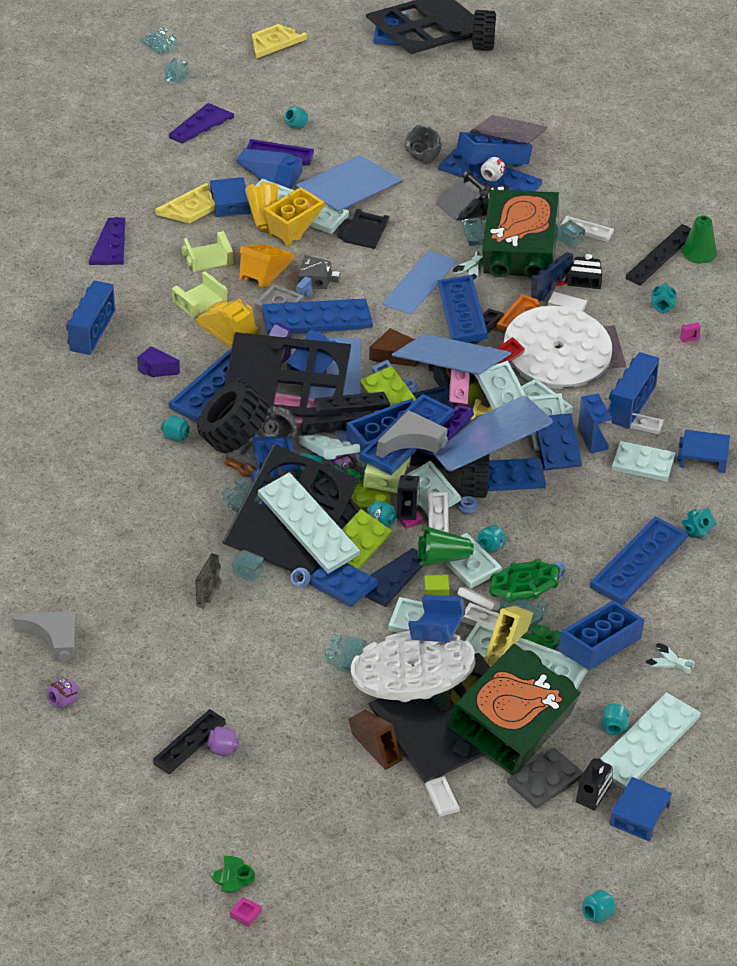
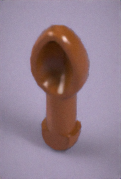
[225,457,255,477]

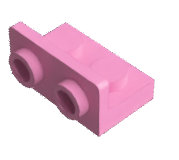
[449,369,470,408]

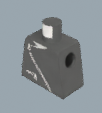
[298,255,340,289]

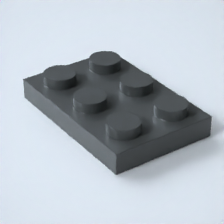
[507,748,584,809]

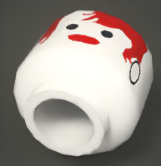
[481,157,506,182]

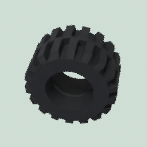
[472,10,496,50]
[461,454,490,498]

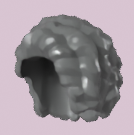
[404,125,442,164]
[256,406,298,439]

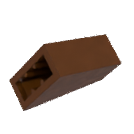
[369,328,422,367]
[348,710,403,770]

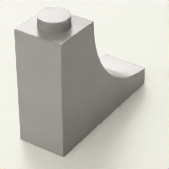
[376,410,448,458]
[14,611,77,662]

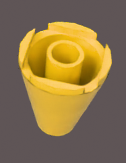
[245,182,280,232]

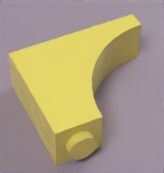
[485,606,533,667]

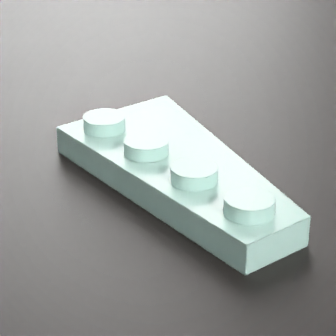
[298,434,360,459]

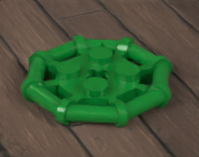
[489,559,560,603]

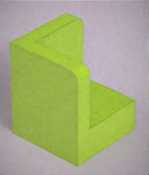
[468,373,484,403]
[424,575,450,596]

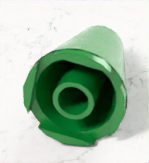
[682,215,717,264]
[418,526,474,566]

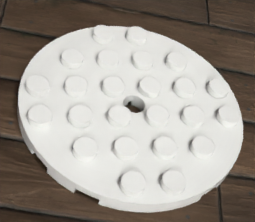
[504,306,612,389]
[351,631,475,702]

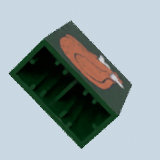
[482,190,559,278]
[447,643,581,775]

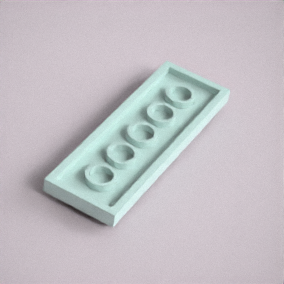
[254,179,349,234]
[258,472,360,574]
[466,622,588,689]
[600,692,701,790]

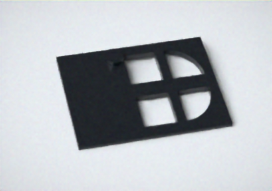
[366,0,474,54]
[224,332,351,418]
[222,445,360,576]
[369,652,490,784]

